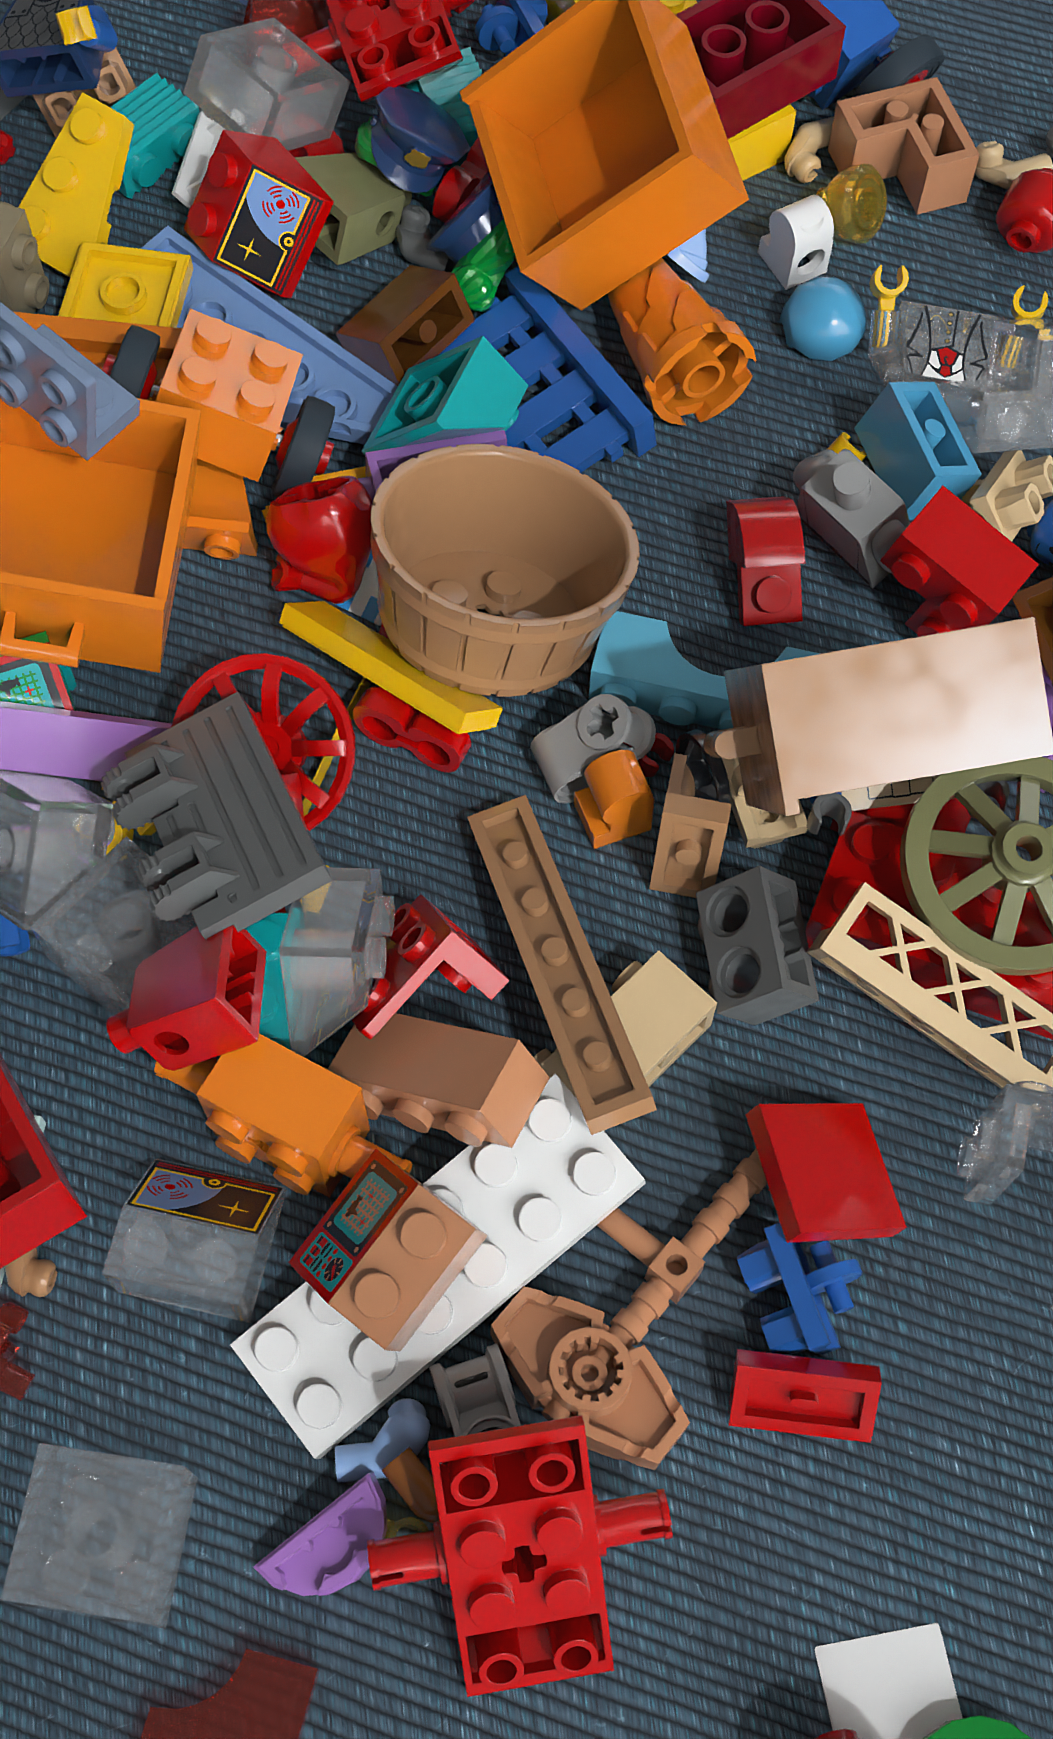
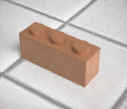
[327,1013,550,1148]

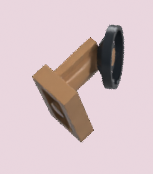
[649,729,732,898]

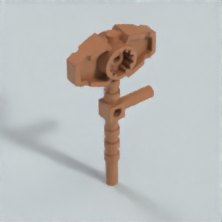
[490,1149,767,1470]

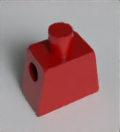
[106,925,267,1071]

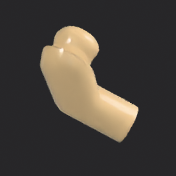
[784,117,834,183]

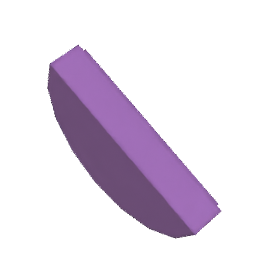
[253,1472,387,1596]

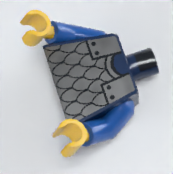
[0,0,118,97]

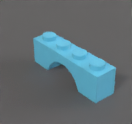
[588,611,820,730]

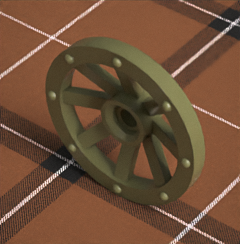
[900,756,1053,976]

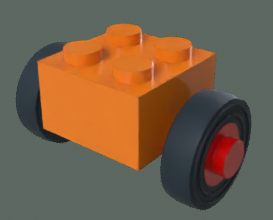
[102,308,335,497]

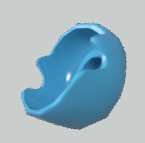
[779,277,867,361]

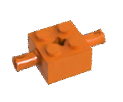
[154,1034,413,1198]

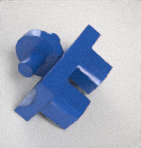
[475,0,548,56]
[737,1222,863,1355]

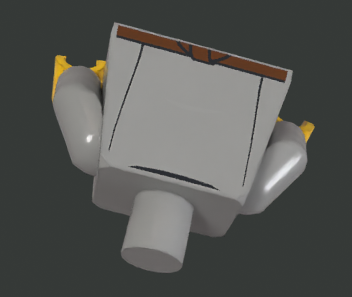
[793,432,910,589]

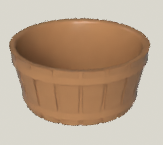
[370,444,640,697]

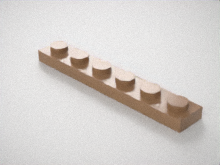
[467,795,657,1135]

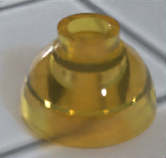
[816,163,887,244]

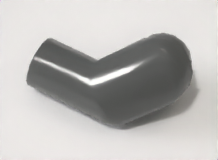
[395,205,455,272]

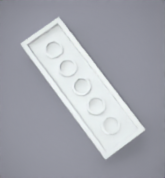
[230,1074,646,1459]

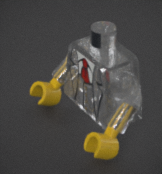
[868,265,1048,422]

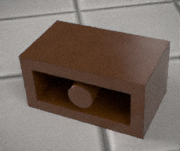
[336,265,475,386]

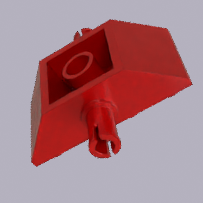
[285,0,474,103]
[367,1415,673,1697]

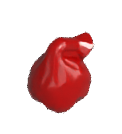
[266,476,373,604]

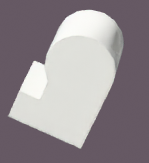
[758,194,834,290]

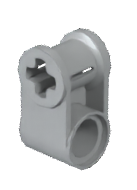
[530,694,656,803]
[429,1344,521,1437]

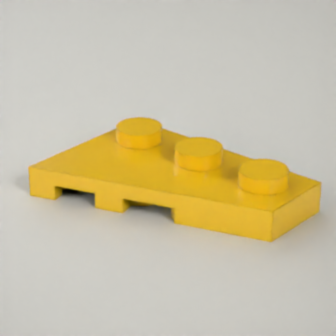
[18,92,134,278]

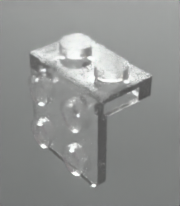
[957,1081,1053,1206]

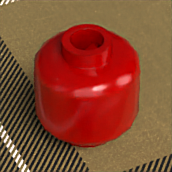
[996,168,1053,253]

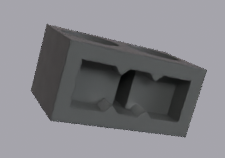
[696,866,819,1026]

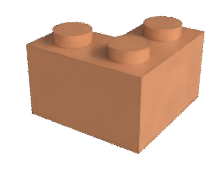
[828,77,980,215]

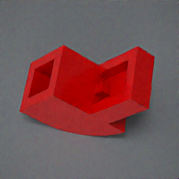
[726,496,805,626]

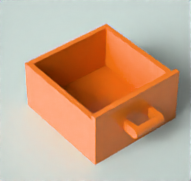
[460,0,749,311]
[0,398,201,673]

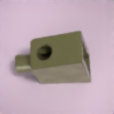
[294,153,412,265]

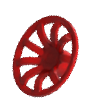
[171,653,355,831]

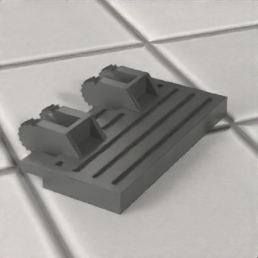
[101,692,333,939]

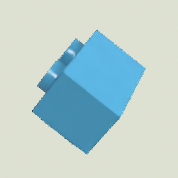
[854,382,982,520]

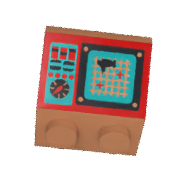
[288,1149,488,1352]

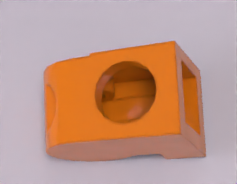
[574,750,654,849]

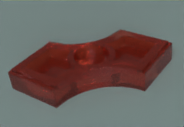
[140,1648,320,1739]

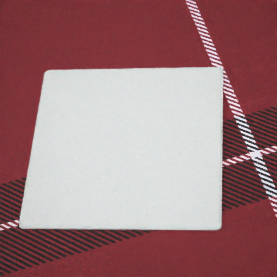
[815,1623,962,1739]

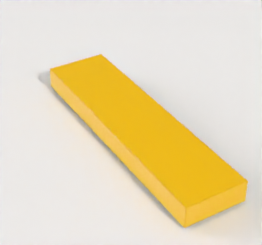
[279,601,503,734]

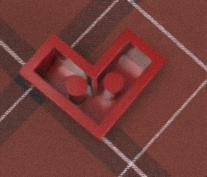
[880,486,1039,637]

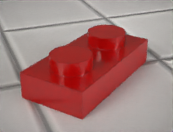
[728,1349,882,1443]

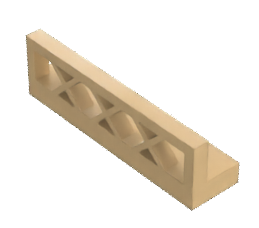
[807,882,1053,1105]

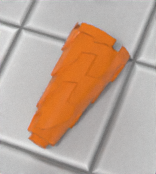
[607,258,756,425]

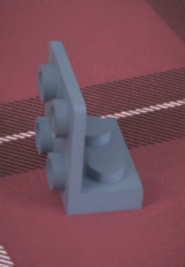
[0,302,140,461]

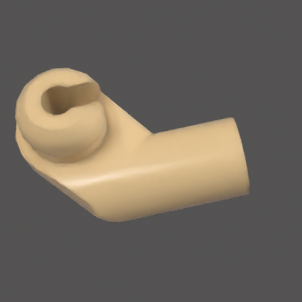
[975,141,1053,190]

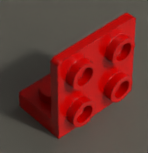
[339,894,510,1040]

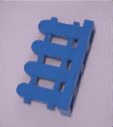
[439,266,657,473]

